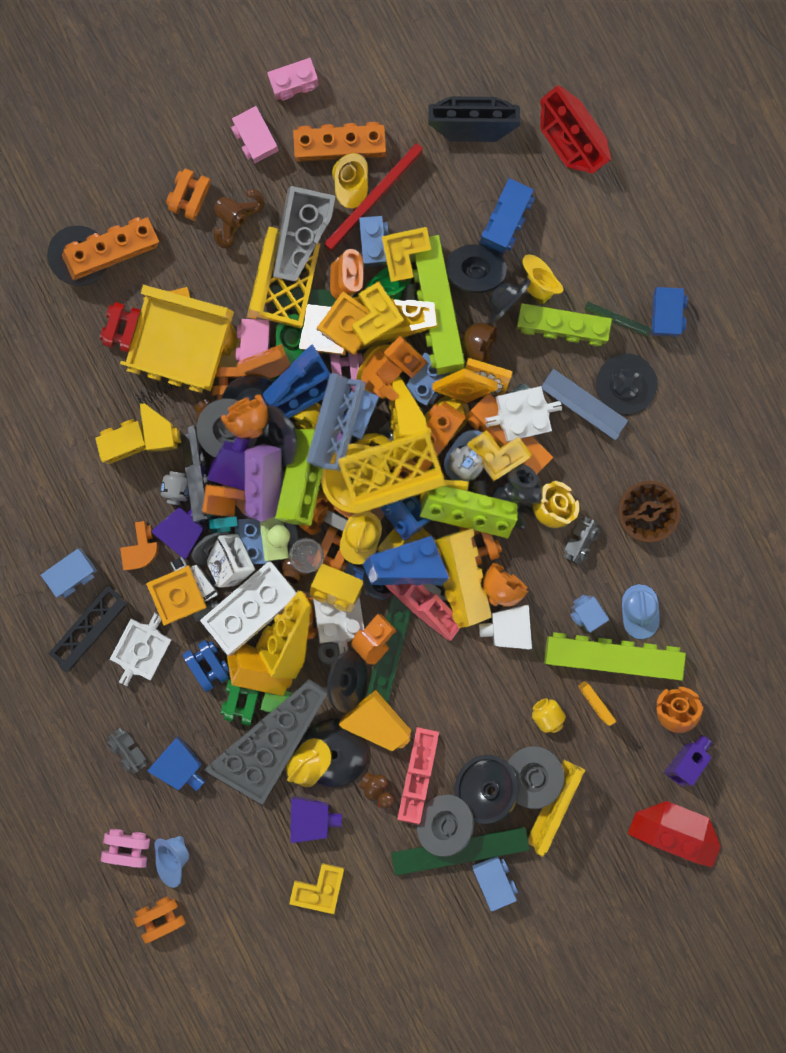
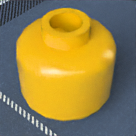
[532,698,566,733]

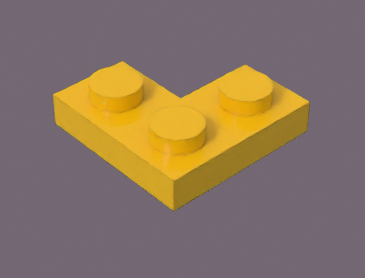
[382,227,431,282]
[352,282,404,346]
[467,430,532,481]
[289,863,344,914]

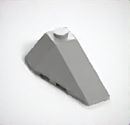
[273,186,335,281]

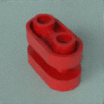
[100,302,141,353]

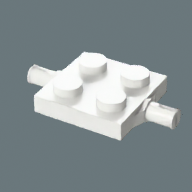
[485,386,562,442]
[313,598,364,654]
[110,613,172,686]

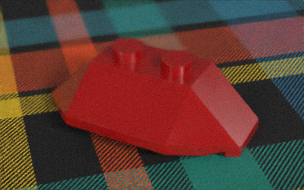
[540,85,611,174]
[627,801,721,867]

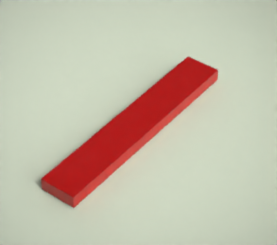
[325,143,423,253]

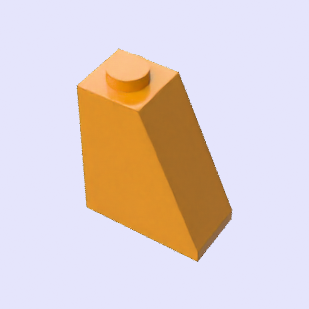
[227,643,293,696]
[339,690,411,751]

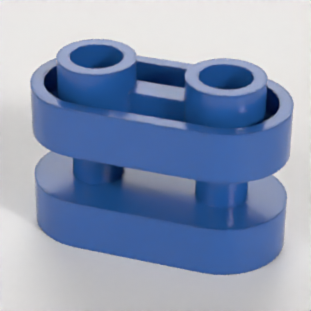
[182,640,230,693]

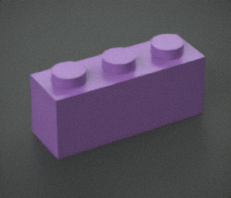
[245,444,281,522]

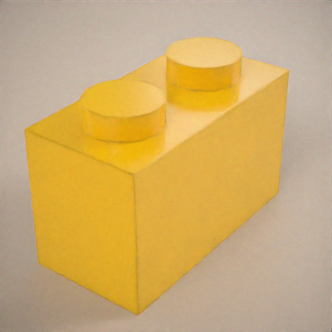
[310,564,363,613]

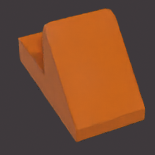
[384,336,428,378]

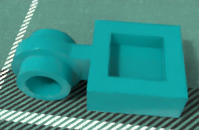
[209,517,237,534]

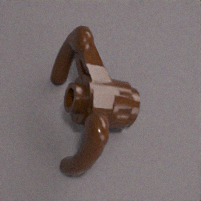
[214,189,265,249]

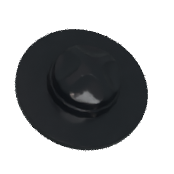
[47,226,107,286]
[445,244,507,293]
[486,278,531,326]
[596,353,657,415]
[222,375,274,406]
[261,405,297,466]
[328,651,367,712]

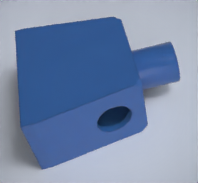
[148,736,205,791]

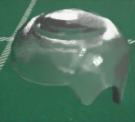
[289,538,324,573]

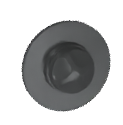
[197,399,258,457]
[508,746,565,809]
[417,795,474,857]

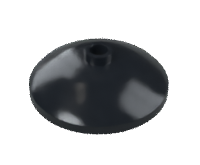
[301,719,368,787]
[454,755,519,824]

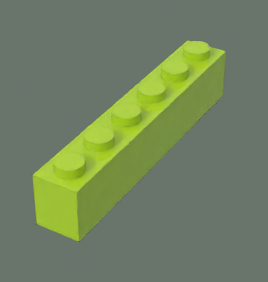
[409,235,464,375]
[544,632,686,680]

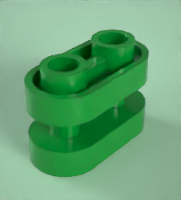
[220,679,260,726]

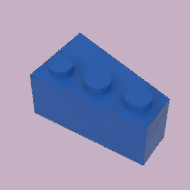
[479,178,535,255]
[262,343,330,419]
[363,536,449,585]

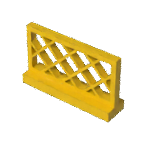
[247,226,320,329]
[338,430,446,514]
[528,760,585,856]

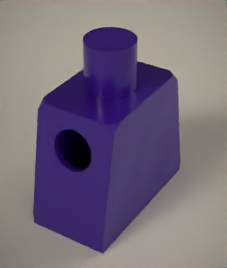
[207,437,251,491]
[151,507,205,560]
[664,735,712,787]
[290,796,342,843]

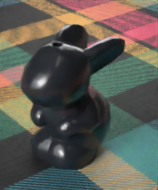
[493,465,543,529]

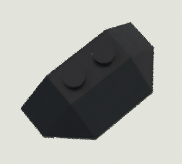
[428,96,520,142]

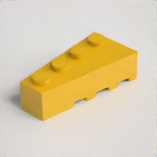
[434,528,492,628]

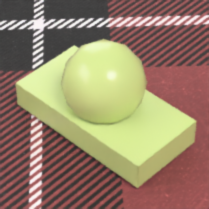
[260,516,290,561]

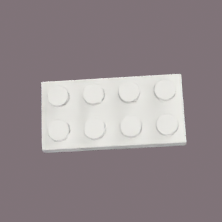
[200,561,297,656]

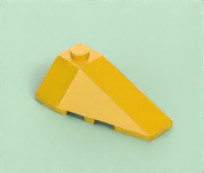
[353,297,438,350]
[389,375,431,466]
[256,591,311,679]

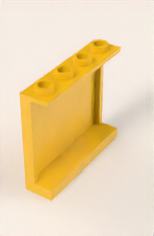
[120,285,234,393]

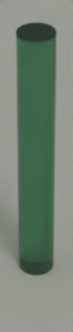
[584,301,650,336]

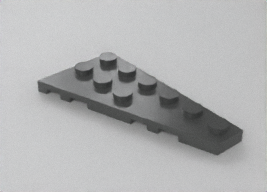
[204,680,328,805]

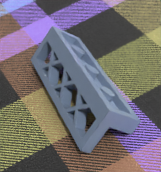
[541,369,628,440]
[306,373,366,471]

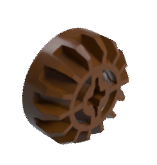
[617,481,681,542]

